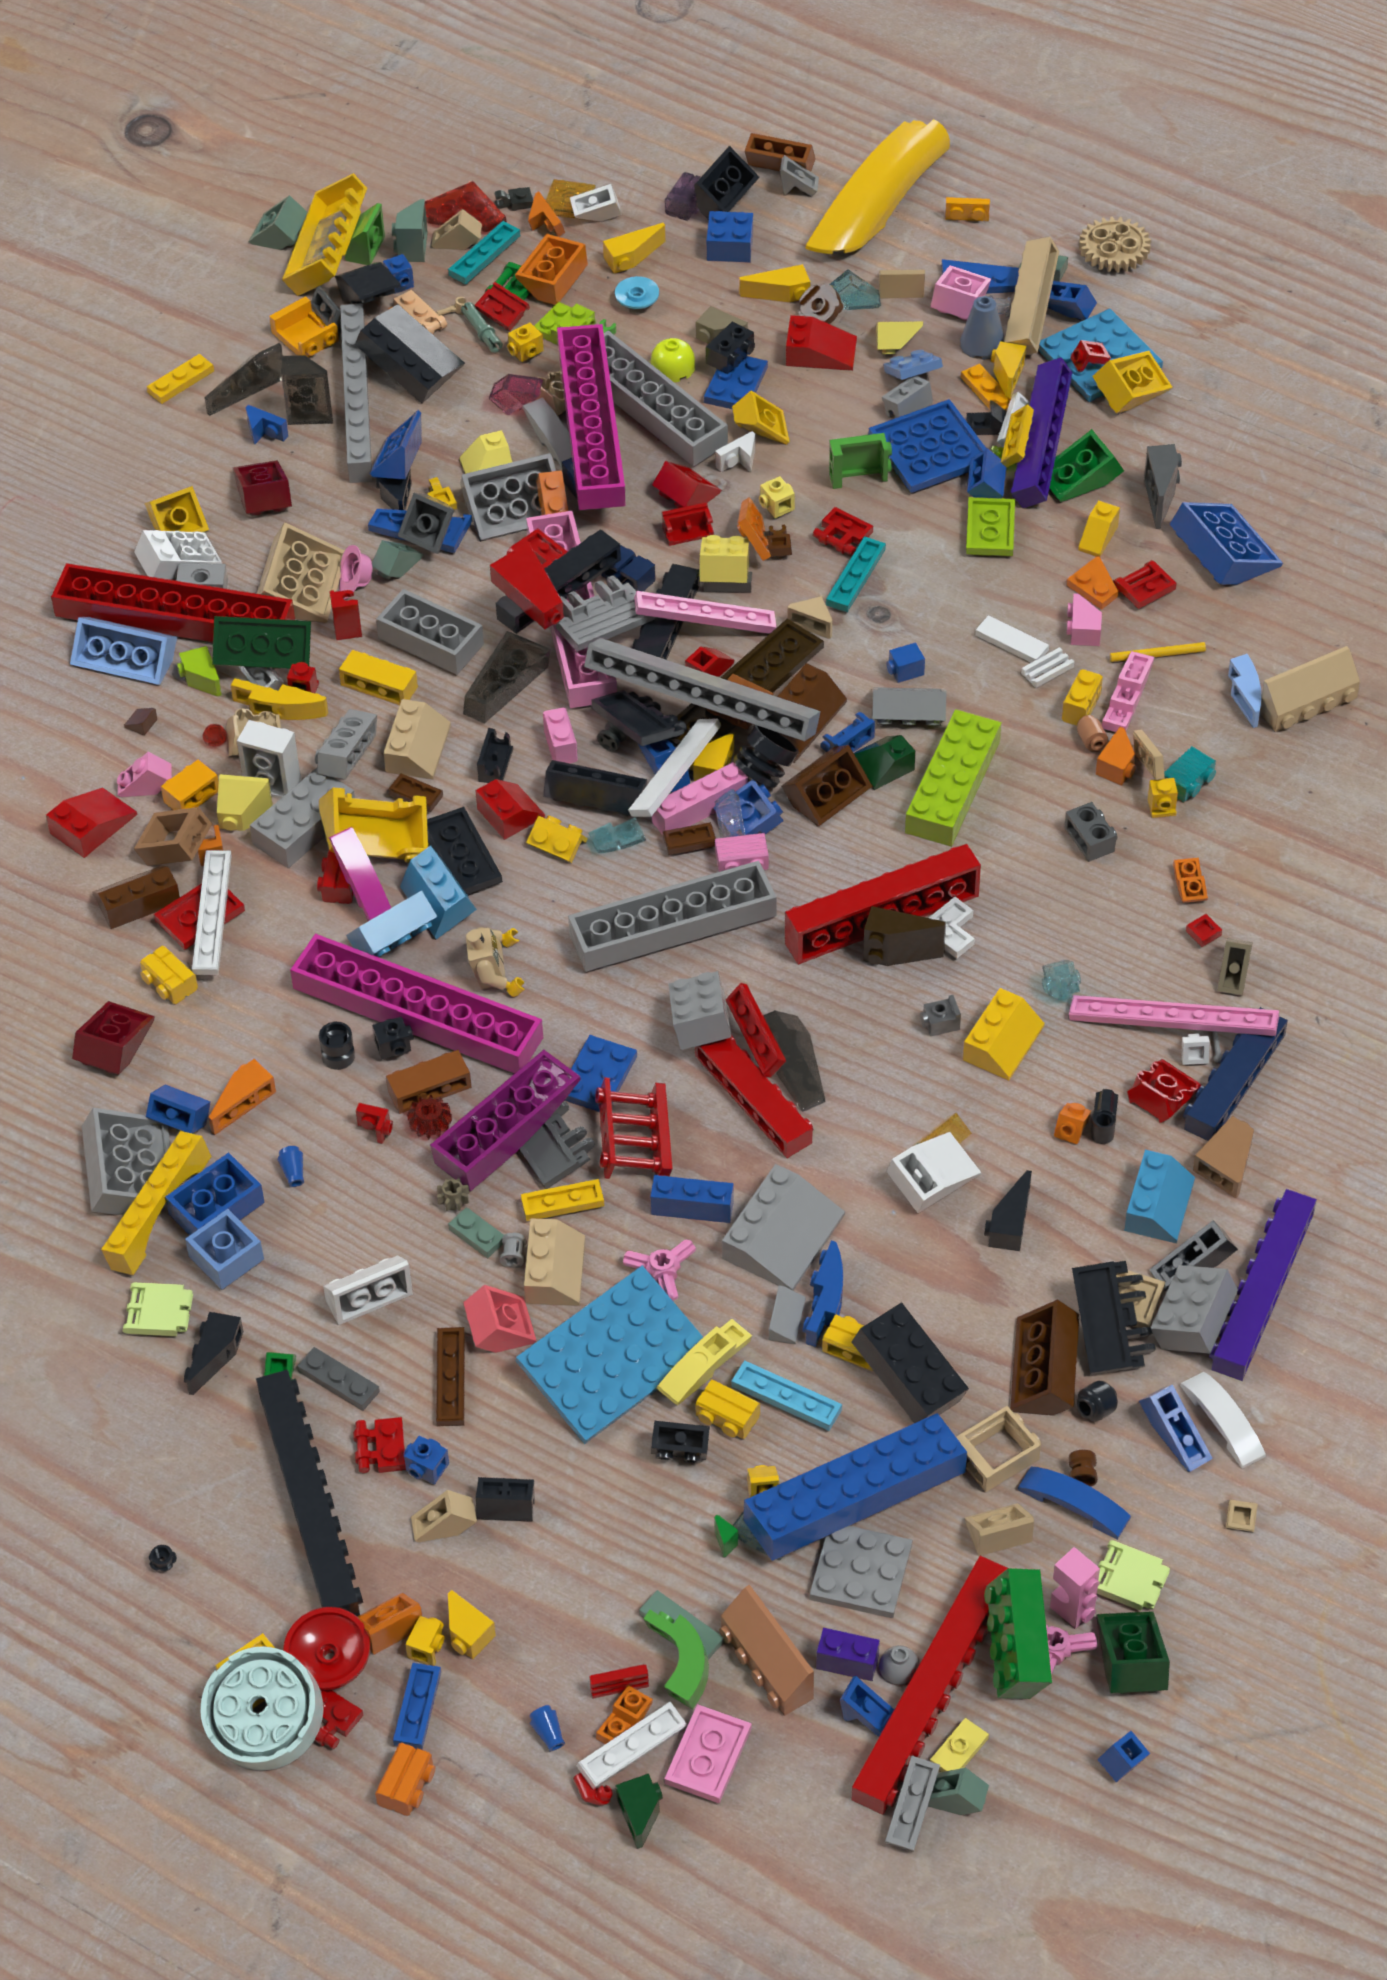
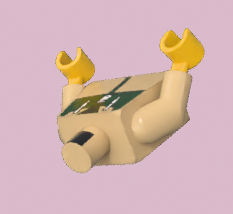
[466,927,525,997]

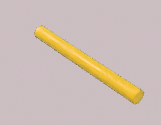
[1110,642,1206,663]

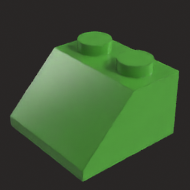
[345,203,385,265]

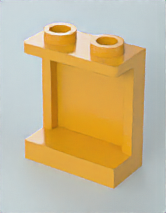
[269,296,339,361]

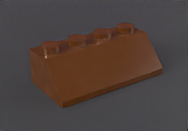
[754,663,847,763]
[1010,1299,1080,1416]

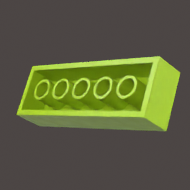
[905,709,1002,847]

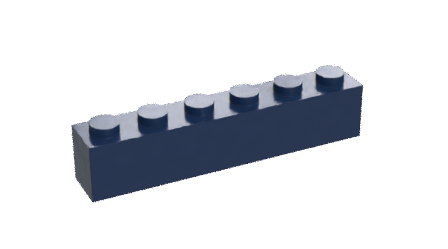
[1183,1007,1288,1141]

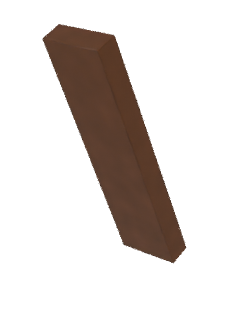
[436,1327,465,1426]

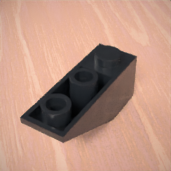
[184,1312,244,1395]

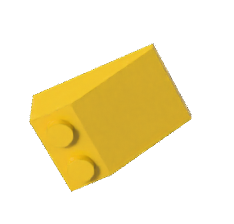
[1092,351,1173,414]

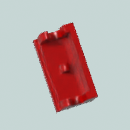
[662,502,714,546]
[329,590,362,641]

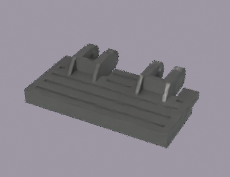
[520,1101,595,1189]

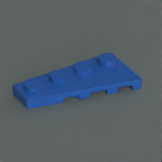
[941,259,1019,294]
[368,509,472,553]

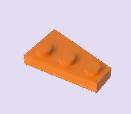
[737,497,771,561]

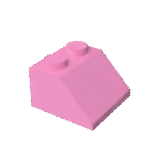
[931,266,991,320]

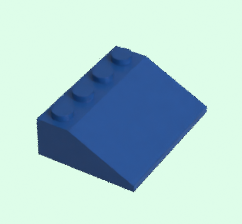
[1170,502,1283,585]

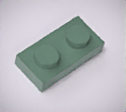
[448,1207,504,1258]

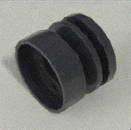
[733,725,799,788]

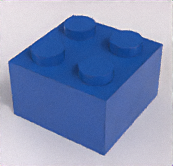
[706,211,754,263]

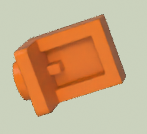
[1054,1103,1092,1144]

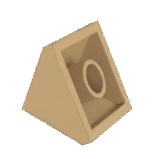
[879,270,925,298]
[965,1503,1034,1556]

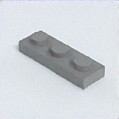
[885,1756,940,1852]

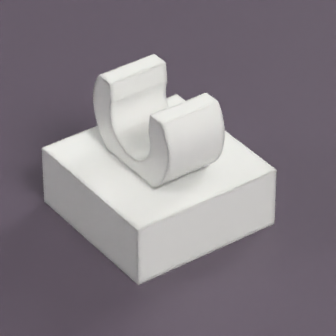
[1181,1033,1210,1065]

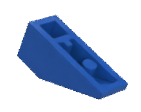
[1047,281,1097,320]
[1139,1384,1213,1472]

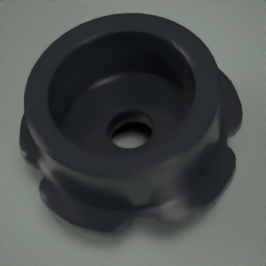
[149,1545,177,1572]

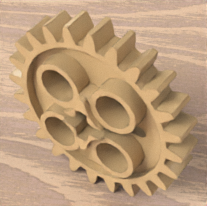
[1079,216,1151,273]

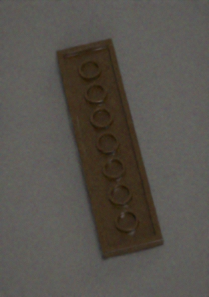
[669,619,824,745]

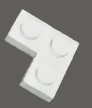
[929,897,975,959]

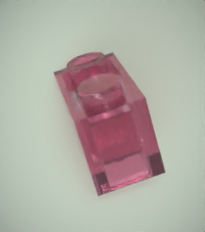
[489,374,543,415]

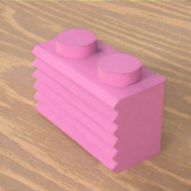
[543,707,578,763]
[715,833,769,872]

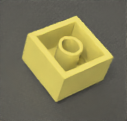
[700,535,749,583]

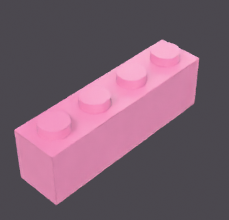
[652,762,748,835]

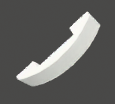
[1180,1372,1266,1469]

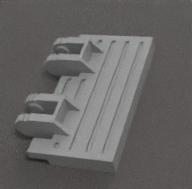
[556,576,655,652]

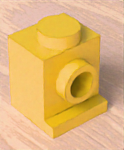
[1148,778,1178,818]
[405,1616,445,1666]

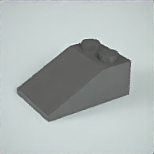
[1144,444,1182,529]

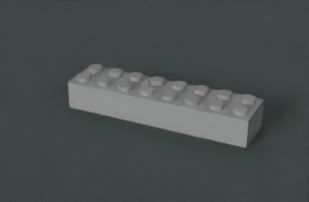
[604,330,728,467]
[568,861,777,972]

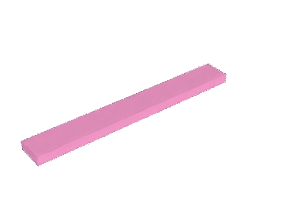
[1069,995,1279,1036]

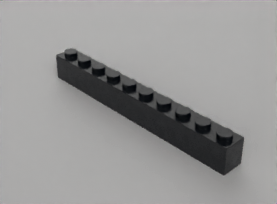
[256,1370,363,1616]

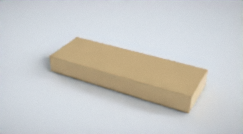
[1133,729,1164,780]

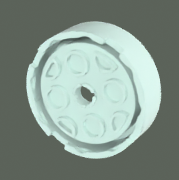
[201,1647,323,1771]

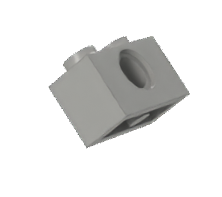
[176,563,228,589]

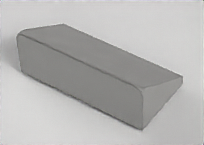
[239,666,286,691]
[769,1285,806,1344]

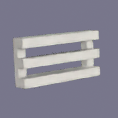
[1021,647,1074,688]

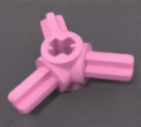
[623,1240,696,1301]
[1046,1625,1097,1675]

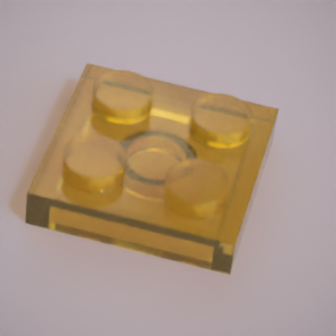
[546,179,596,220]

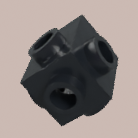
[372,1016,414,1060]

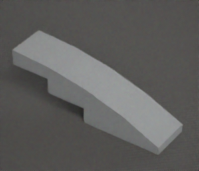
[522,398,572,469]

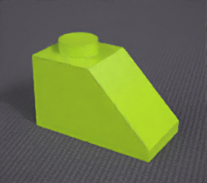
[177,646,222,697]

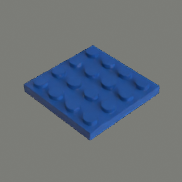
[868,399,987,493]

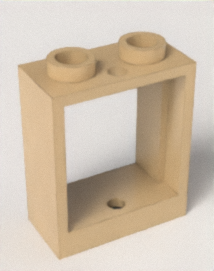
[956,1406,1041,1492]

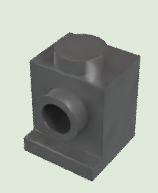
[920,995,961,1037]

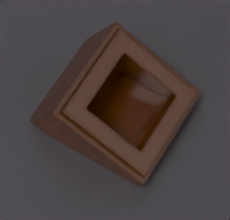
[124,708,158,736]

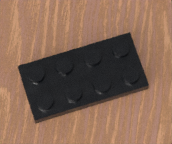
[427,807,503,895]

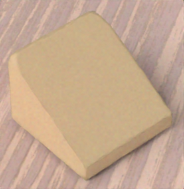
[1226,1499,1258,1532]

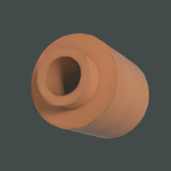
[1077,715,1108,751]

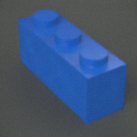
[650,1175,734,1223]

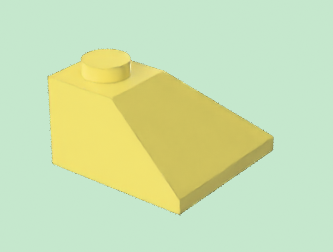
[876,321,923,354]
[459,430,512,474]
[217,774,273,831]

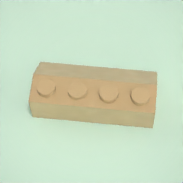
[1260,646,1360,732]

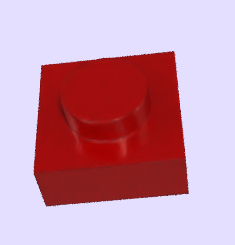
[1186,914,1222,947]

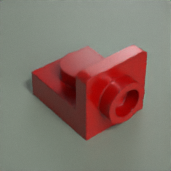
[1071,340,1111,372]
[356,1103,393,1144]

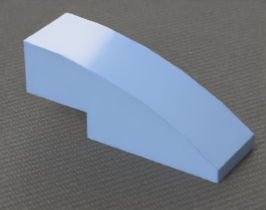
[1228,654,1261,728]

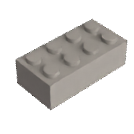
[376,589,484,675]
[250,767,355,868]

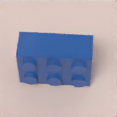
[165,1152,265,1235]

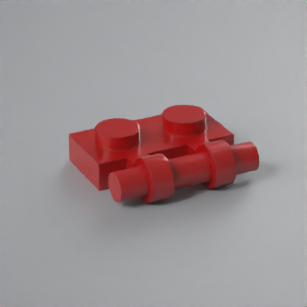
[812,507,874,556]
[353,1417,406,1473]
[315,1690,364,1749]

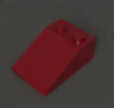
[232,460,292,515]
[72,1001,155,1074]

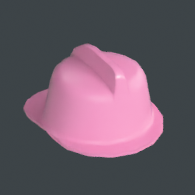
[339,545,372,600]

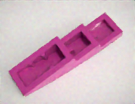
[329,827,391,921]

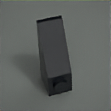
[984,1170,1032,1251]
[1149,1220,1238,1291]

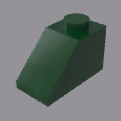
[615,1773,663,1849]

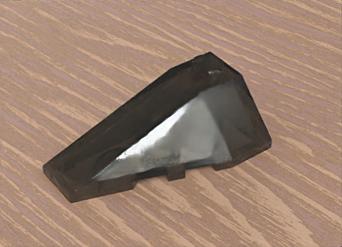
[204,343,286,416]
[763,1010,825,1112]

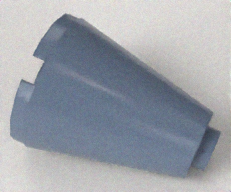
[960,296,1004,359]

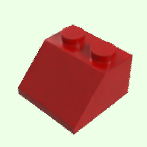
[652,461,722,508]
[475,779,545,840]

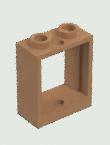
[134,807,212,866]

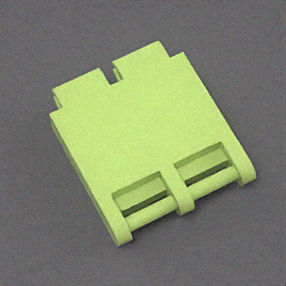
[122,1282,193,1336]
[1097,1540,1170,1611]

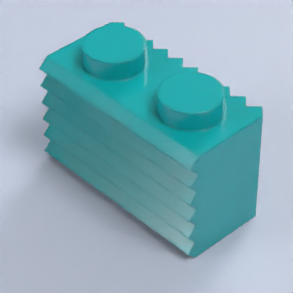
[1164,746,1216,802]

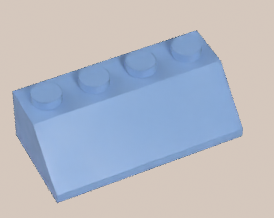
[70,617,177,685]

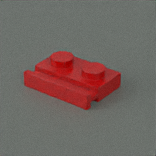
[475,282,530,331]

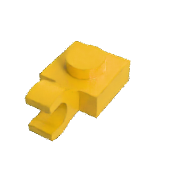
[427,477,457,510]

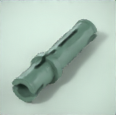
[461,302,503,353]

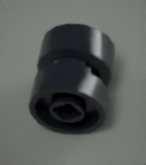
[318,1021,355,1070]

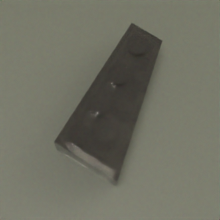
[463,631,550,724]

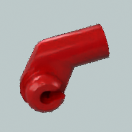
[573,1773,613,1806]

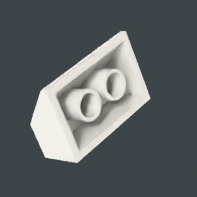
[323,1255,413,1325]

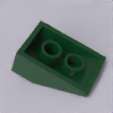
[1097,1611,1170,1694]

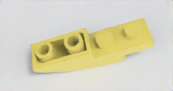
[657,1319,752,1406]

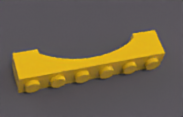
[101,1131,212,1275]

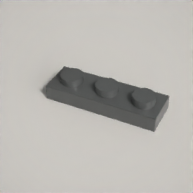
[297,1347,380,1411]

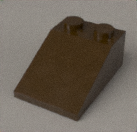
[863,906,946,966]

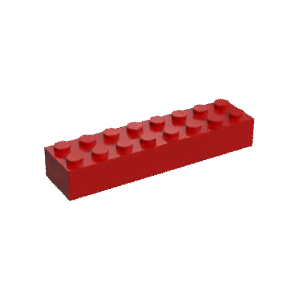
[785,844,981,965]

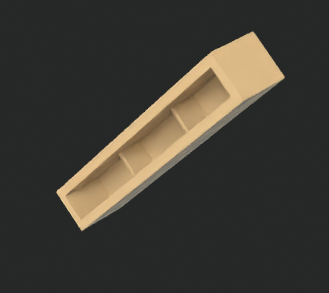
[1004,237,1059,355]

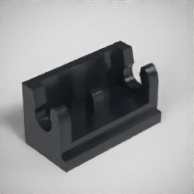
[477,728,514,783]
[476,1477,535,1521]

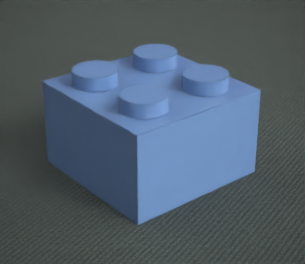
[185,1209,264,1290]

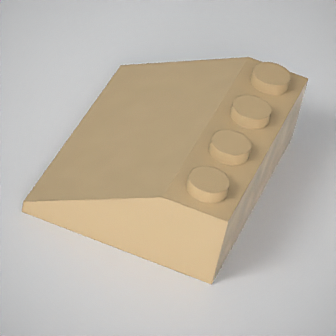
[257,522,345,623]

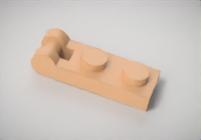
[393,290,447,334]

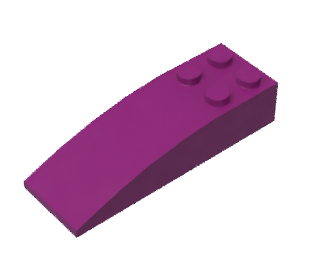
[430,1050,581,1192]

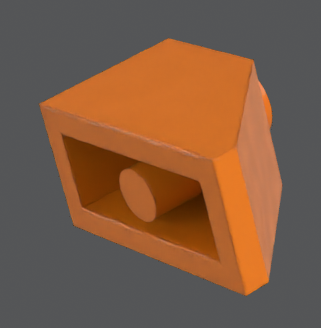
[1096,727,1136,786]

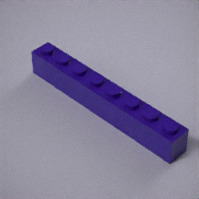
[1011,357,1072,508]
[1209,1189,1317,1381]

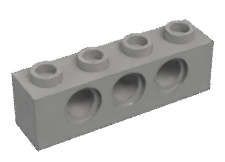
[315,709,377,779]

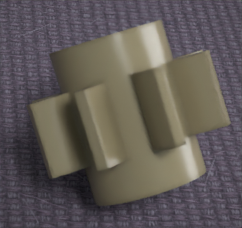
[437,1178,469,1211]

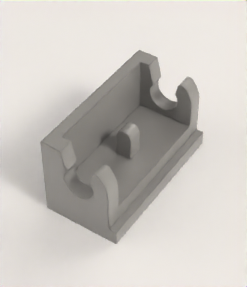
[882,376,933,418]

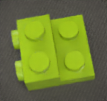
[534,302,596,345]

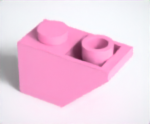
[1067,593,1102,646]
[117,752,172,797]

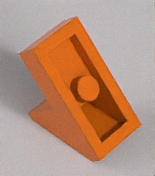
[528,191,565,237]

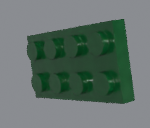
[212,616,311,668]

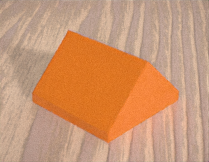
[357,1593,422,1655]

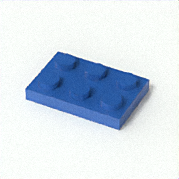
[704,356,768,409]
[564,1035,637,1112]

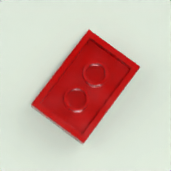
[153,883,245,950]

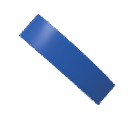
[1018,1466,1131,1540]

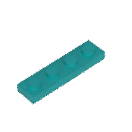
[448,221,521,284]
[826,536,886,613]

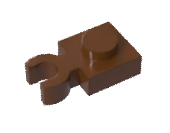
[767,524,792,557]

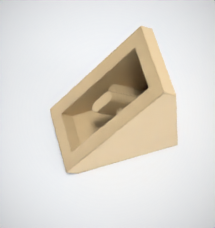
[787,596,832,639]

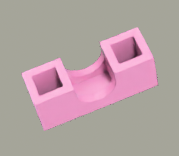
[1050,1547,1100,1629]

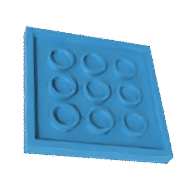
[1038,308,1163,402]

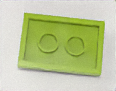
[966,497,1015,556]

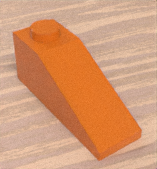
[209,1059,276,1135]

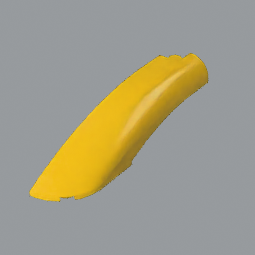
[805,119,950,254]

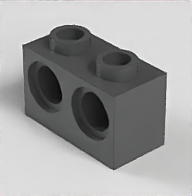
[1064,802,1118,862]

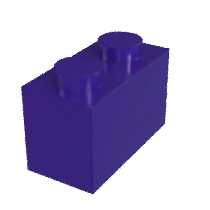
[816,1627,880,1681]

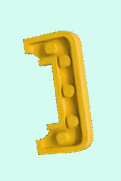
[319,787,428,863]

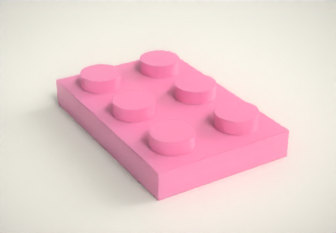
[664,1704,752,1804]

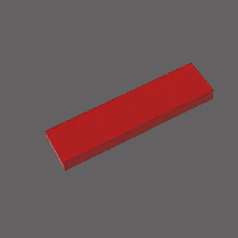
[725,983,786,1078]

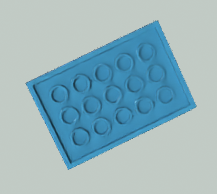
[515,1265,703,1444]

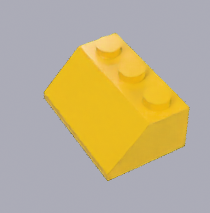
[963,988,1045,1081]

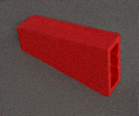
[490,542,564,630]

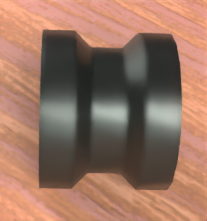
[597,722,628,751]

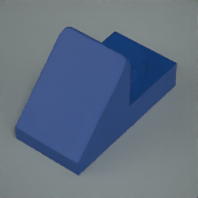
[246,405,289,444]
[840,1676,895,1737]

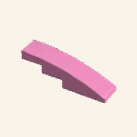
[1102,651,1154,732]

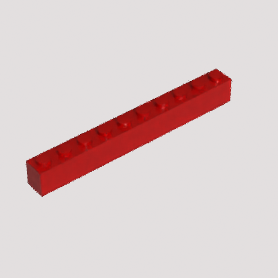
[851,1555,1008,1815]

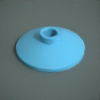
[615,276,659,309]

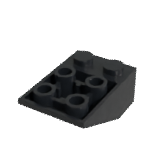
[335,262,401,304]

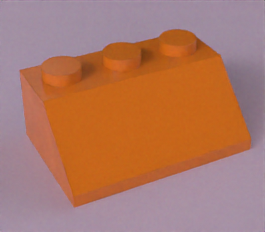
[515,234,588,305]

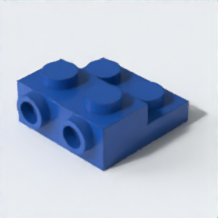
[714,779,784,836]

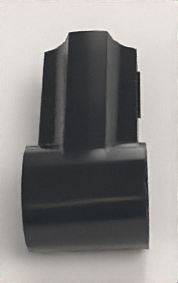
[1091,1089,1119,1144]

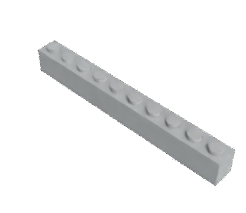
[340,304,373,483]
[584,638,821,741]

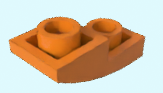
[1173,857,1208,903]
[596,1685,653,1744]

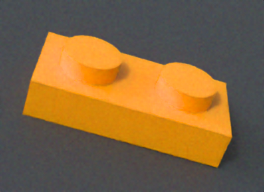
[945,197,990,221]

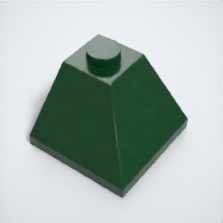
[854,735,916,790]

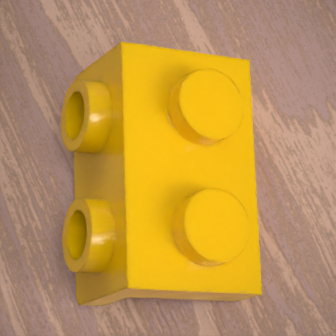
[526,815,588,863]

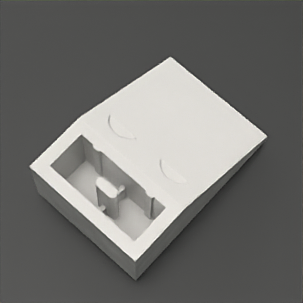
[134,530,222,581]
[887,1132,981,1213]

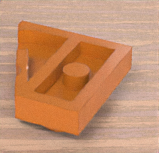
[1066,556,1118,610]

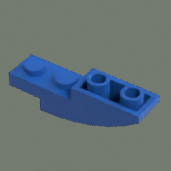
[803,1240,843,1347]

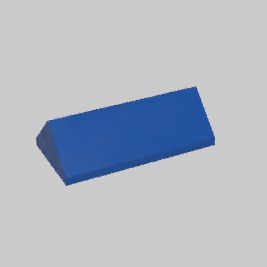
[370,410,422,479]

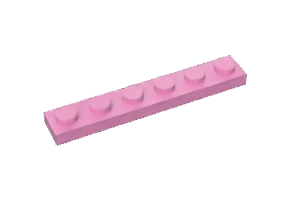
[634,591,776,634]

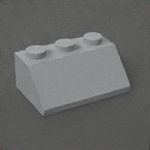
[872,687,946,725]

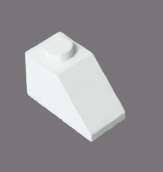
[570,184,622,221]

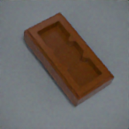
[388,773,443,813]
[663,822,716,855]

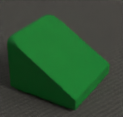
[264,1352,296,1380]
[714,1515,738,1557]

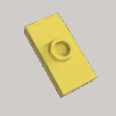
[930,1718,989,1772]

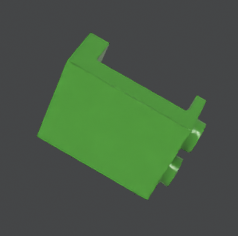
[829,433,892,489]

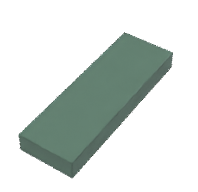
[639,1590,724,1660]

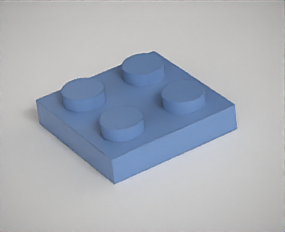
[883,350,943,380]

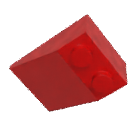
[786,315,857,371]
[46,787,138,858]

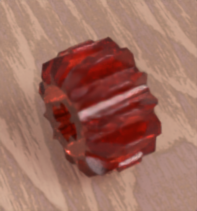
[407,1094,452,1140]

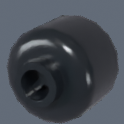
[1076,1380,1118,1422]

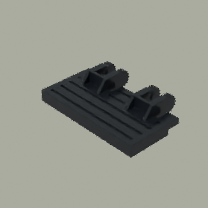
[591,690,687,746]
[1072,1261,1156,1376]

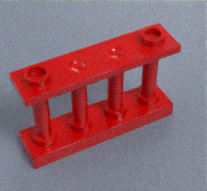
[595,1077,673,1179]

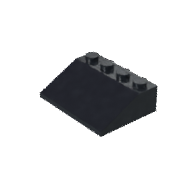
[354,304,465,403]

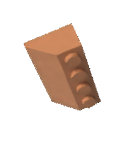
[719,1585,814,1716]

